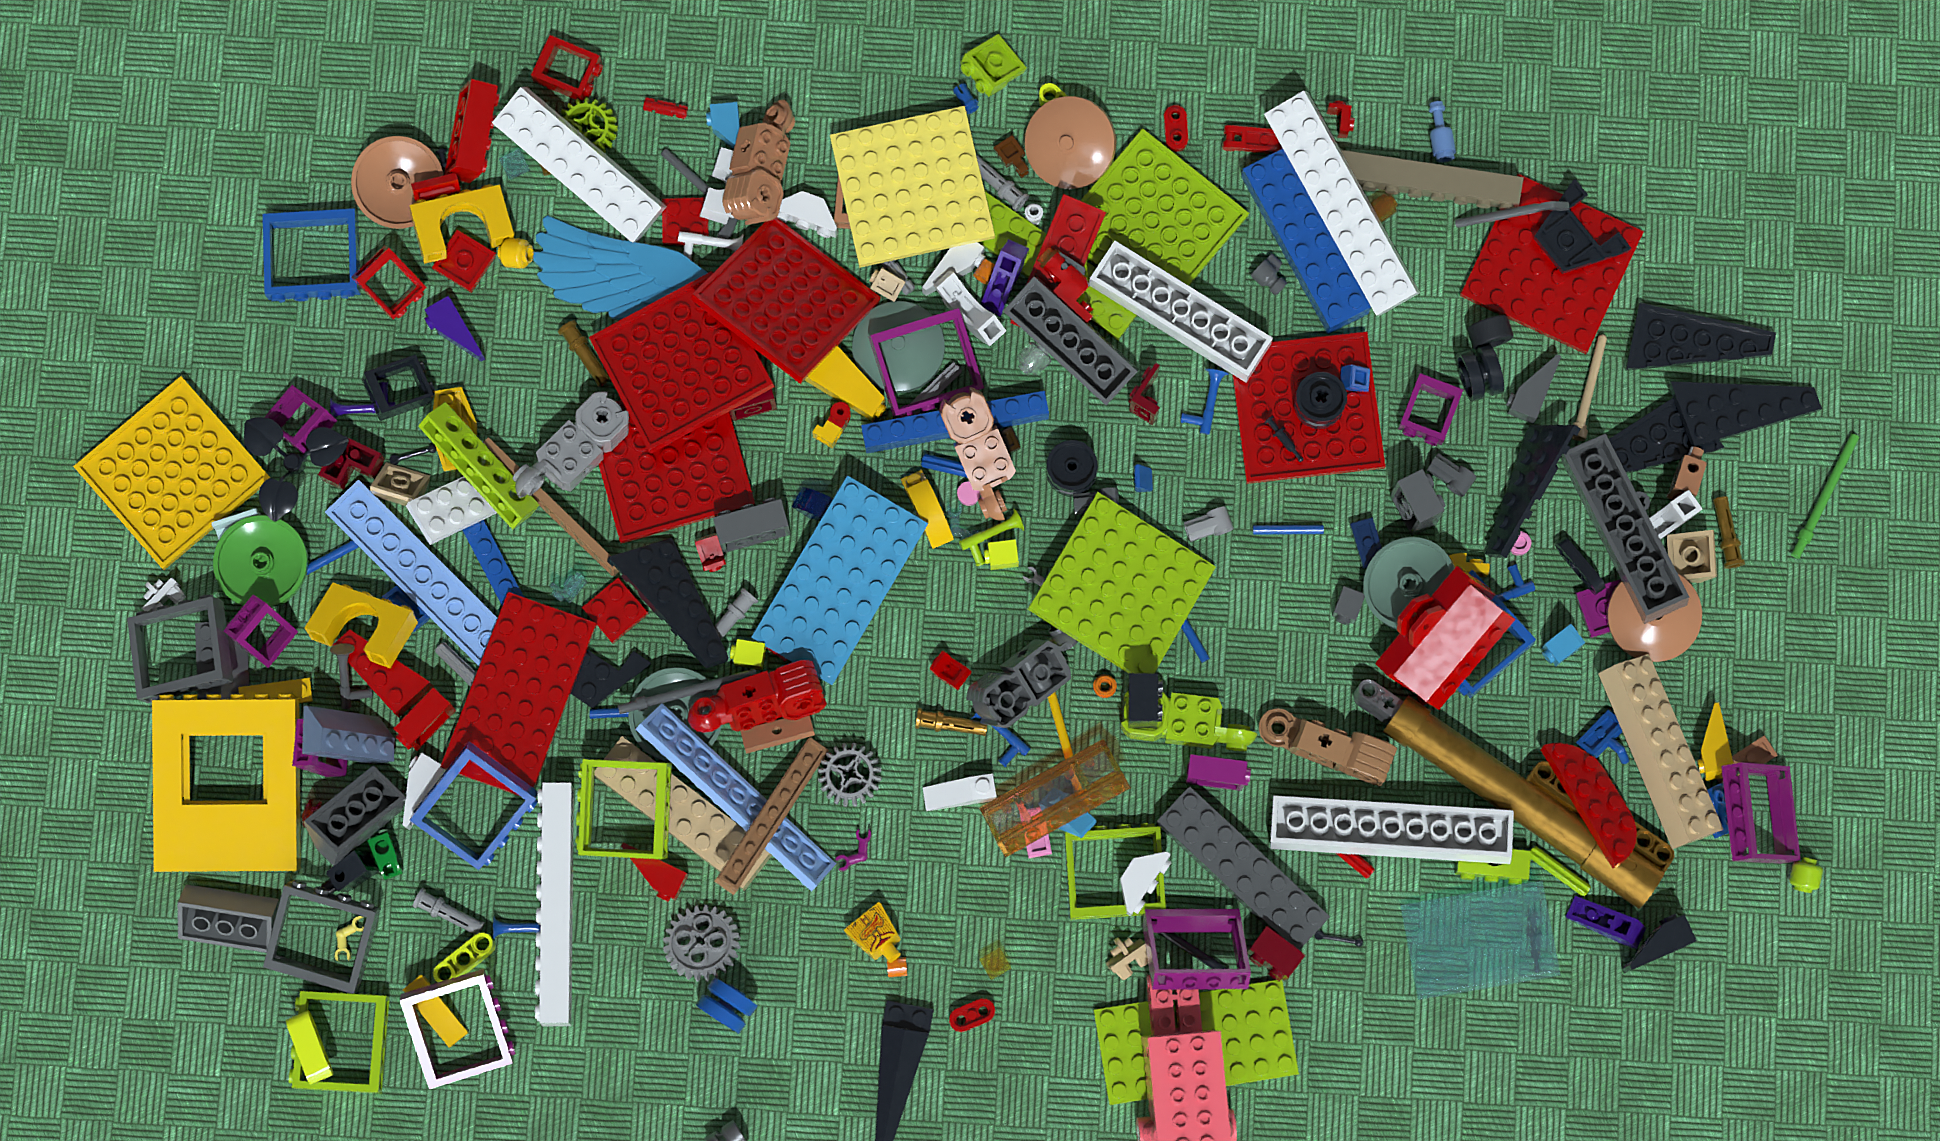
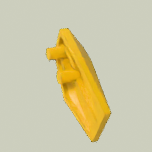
[433,387,477,472]

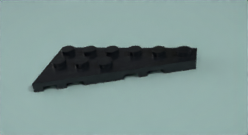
[1609,398,1725,474]
[607,538,729,668]

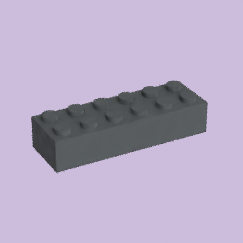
[1003,276,1139,405]

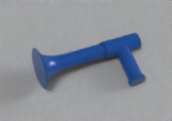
[1181,369,1229,435]
[1496,564,1535,602]
[971,713,1031,768]
[493,916,541,940]

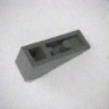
[1506,355,1561,424]

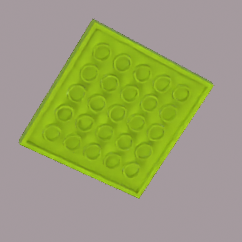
[1081,129,1249,286]
[1027,492,1216,674]

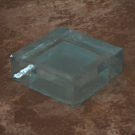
[499,149,530,180]

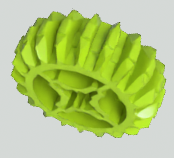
[561,98,618,153]

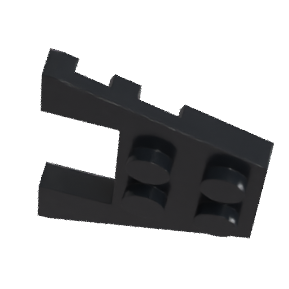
[1533,179,1631,274]
[571,612,651,709]

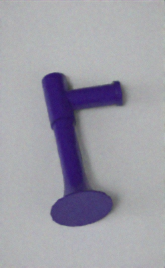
[330,382,396,418]

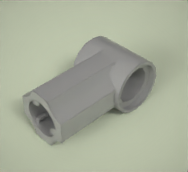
[1184,506,1234,542]

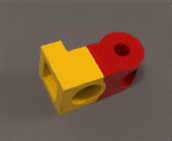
[812,402,851,449]

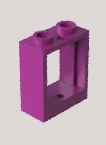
[1398,373,1463,446]
[264,385,337,454]
[223,594,298,668]
[292,719,347,777]
[1185,754,1251,791]

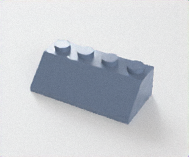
[302,706,395,764]

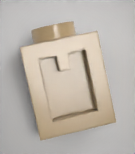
[869,266,906,302]

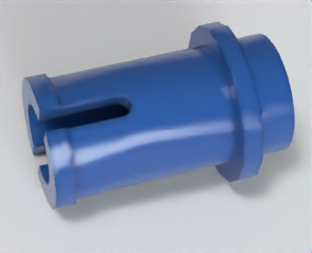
[953,83,979,114]

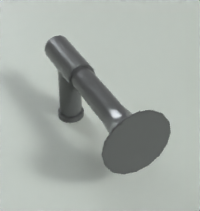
[330,643,372,709]

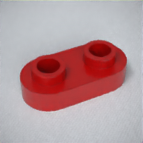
[1164,105,1188,152]
[949,999,995,1033]

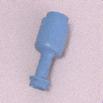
[1429,101,1456,163]

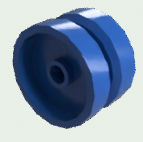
[696,977,758,1034]

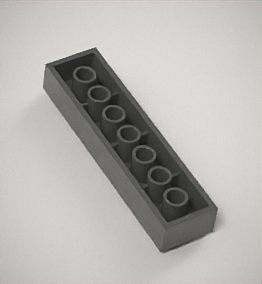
[1562,434,1689,624]
[1156,786,1330,950]

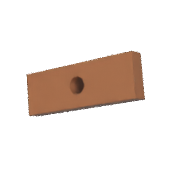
[740,716,815,754]

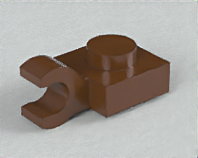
[993,135,1029,179]

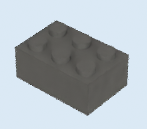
[1390,469,1445,537]
[713,498,791,553]

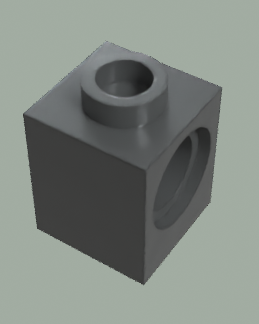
[1332,586,1365,625]

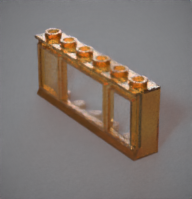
[979,739,1131,858]

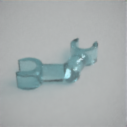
[947,504,980,538]

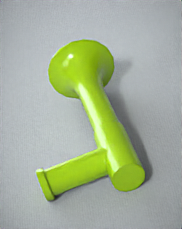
[959,509,1024,566]

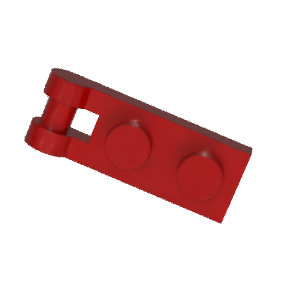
[1222,125,1283,154]

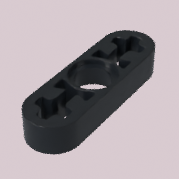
[1555,537,1606,595]

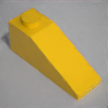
[1697,702,1734,781]
[402,975,468,1048]

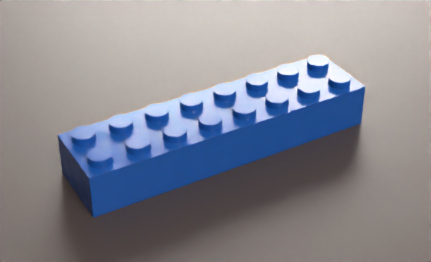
[1241,149,1371,334]

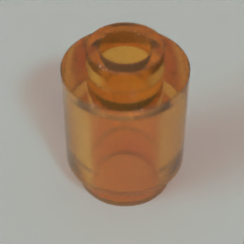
[1370,194,1398,223]

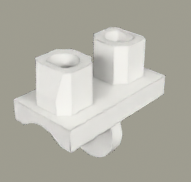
[142,578,186,612]

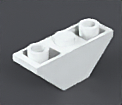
[777,191,838,238]
[1120,852,1172,917]

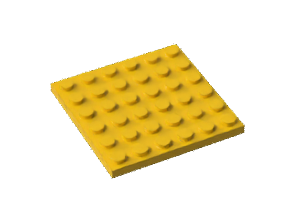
[73,376,270,570]

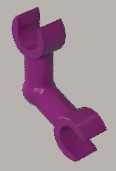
[835,829,872,872]

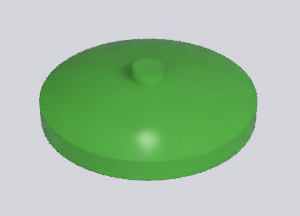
[213,515,308,608]

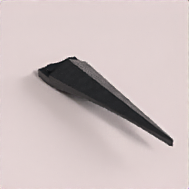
[875,1000,934,1141]

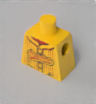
[844,902,901,963]

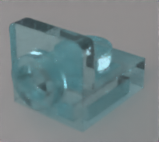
[549,572,587,603]

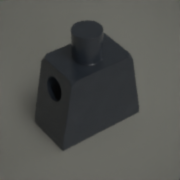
[321,850,380,894]

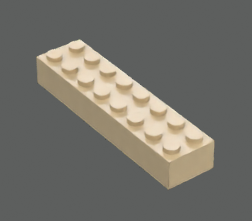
[1598,654,1723,849]
[594,736,772,891]

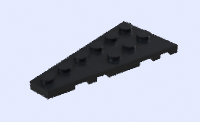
[1625,303,1777,371]
[1668,381,1822,447]
[1485,425,1581,558]

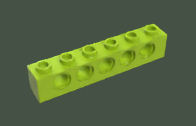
[418,402,540,530]

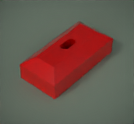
[411,173,460,202]

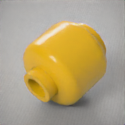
[497,238,534,269]

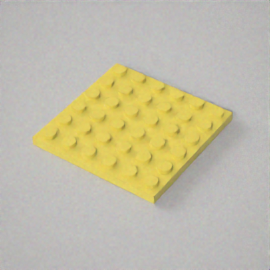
[830,106,995,268]

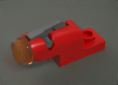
[1037,247,1095,323]

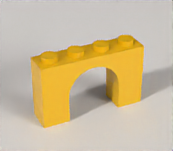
[410,184,514,264]
[304,583,418,668]

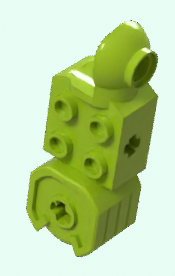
[1121,691,1258,751]

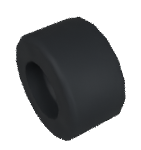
[1468,315,1514,350]

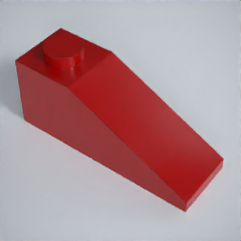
[621,842,689,902]

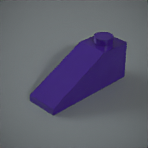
[981,239,1029,317]
[424,296,485,362]
[1566,896,1646,950]

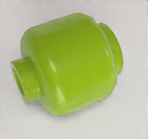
[1789,857,1823,893]

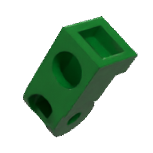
[367,832,403,880]

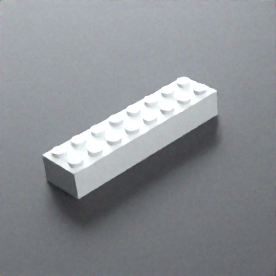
[492,87,667,243]
[1089,241,1273,382]

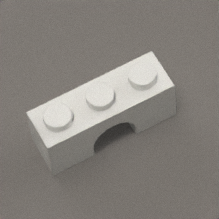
[700,147,734,225]

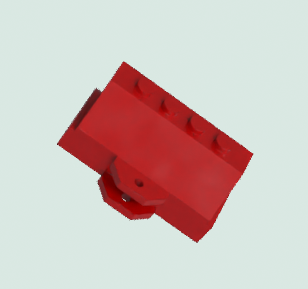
[1375,566,1516,710]

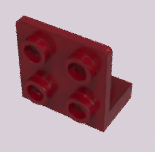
[1128,363,1160,426]

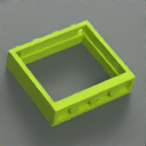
[575,759,672,859]
[1065,823,1166,920]
[289,991,390,1094]

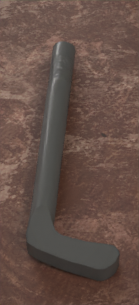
[661,148,738,239]
[1455,201,1570,228]

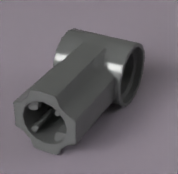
[1427,453,1477,497]
[1073,488,1120,515]

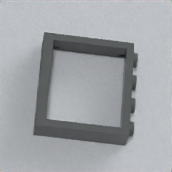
[127,595,233,704]
[263,880,381,994]

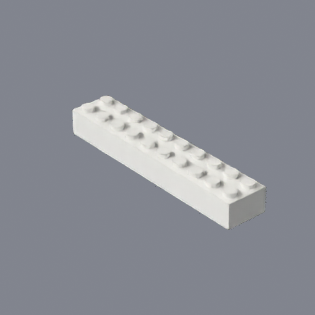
[1264,91,1420,316]
[535,783,574,1026]
[1271,796,1514,864]

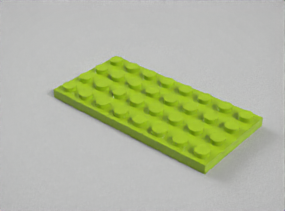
[1093,980,1299,1106]

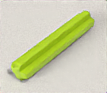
[1530,846,1591,896]

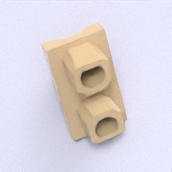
[1105,937,1148,980]

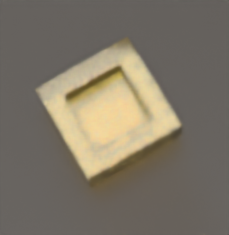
[979,948,1012,980]

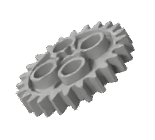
[663,905,741,982]

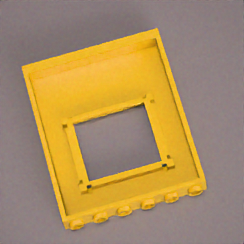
[152,694,301,872]

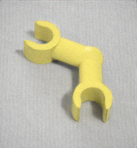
[335,916,364,962]

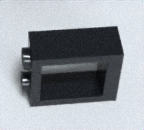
[362,354,435,421]

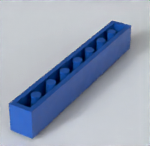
[861,391,1049,454]

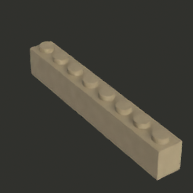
[1341,150,1524,210]

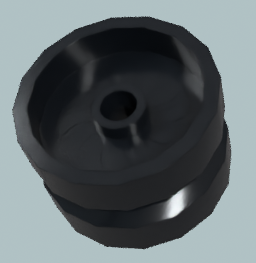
[1457,344,1504,402]
[1294,372,1347,429]
[1046,440,1098,497]

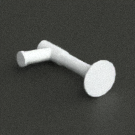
[678,231,743,261]

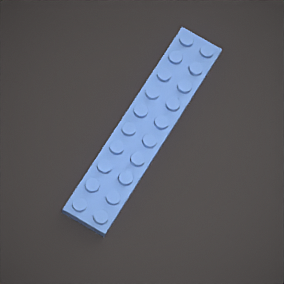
[325,480,498,666]
[636,704,836,891]

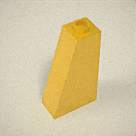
[805,346,886,422]

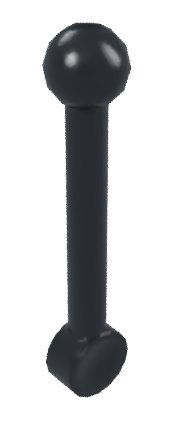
[389,444,437,465]
[1314,931,1364,947]

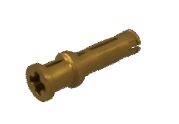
[558,320,611,387]
[1713,496,1745,569]
[915,708,987,736]

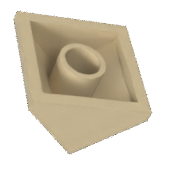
[370,462,430,506]
[1667,530,1717,583]

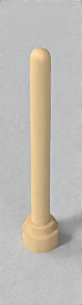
[1571,334,1607,441]

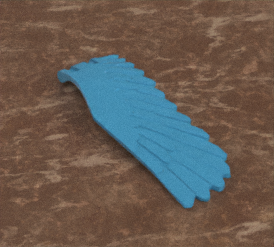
[533,216,707,320]

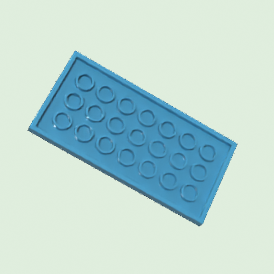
[751,475,928,685]

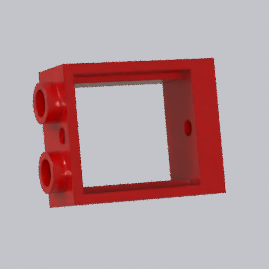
[531,35,603,103]
[351,245,427,320]
[393,688,457,751]

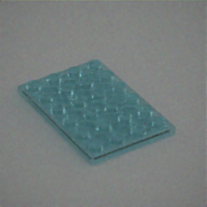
[1401,881,1561,1000]

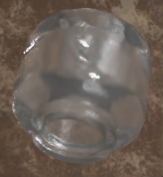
[1017,342,1051,376]

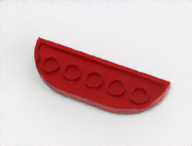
[1540,743,1637,869]

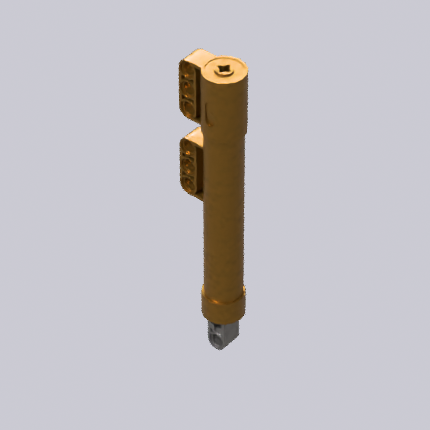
[1353,679,1675,909]

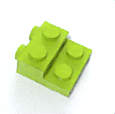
[960,34,1027,97]

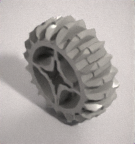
[818,743,882,807]

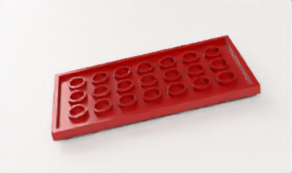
[440,592,597,797]

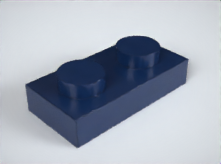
[1349,517,1382,569]

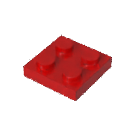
[662,198,709,246]
[432,230,497,293]
[582,578,648,644]

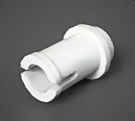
[1025,204,1043,226]

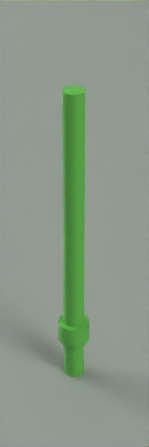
[1791,434,1859,559]

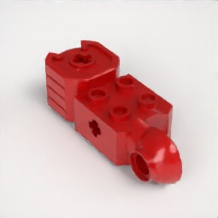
[688,660,827,733]

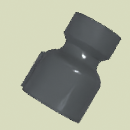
[1251,254,1288,296]

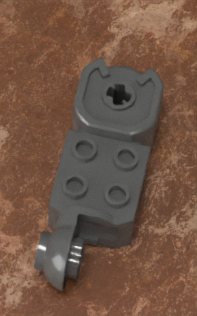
[966,626,1078,728]

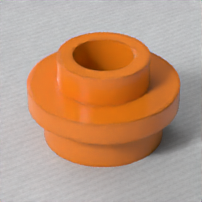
[1093,674,1117,698]

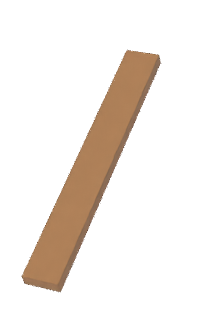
[483,437,619,577]
[714,737,829,895]

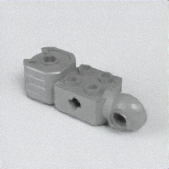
[512,392,629,498]

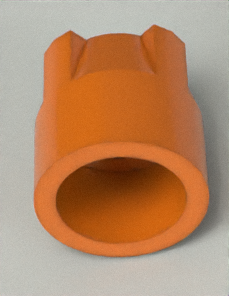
[973,259,995,285]
[887,957,907,977]

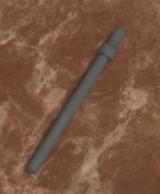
[617,669,757,714]

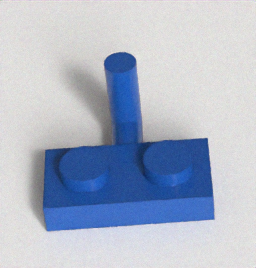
[1576,710,1629,764]

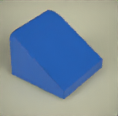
[1340,364,1370,392]
[1134,464,1153,492]

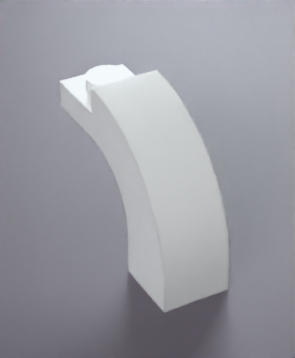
[933,270,1006,346]
[1649,490,1702,540]

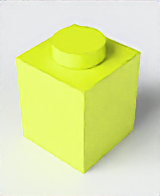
[984,539,1019,570]
[730,639,766,670]

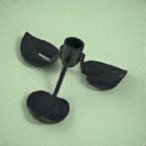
[244,417,349,522]

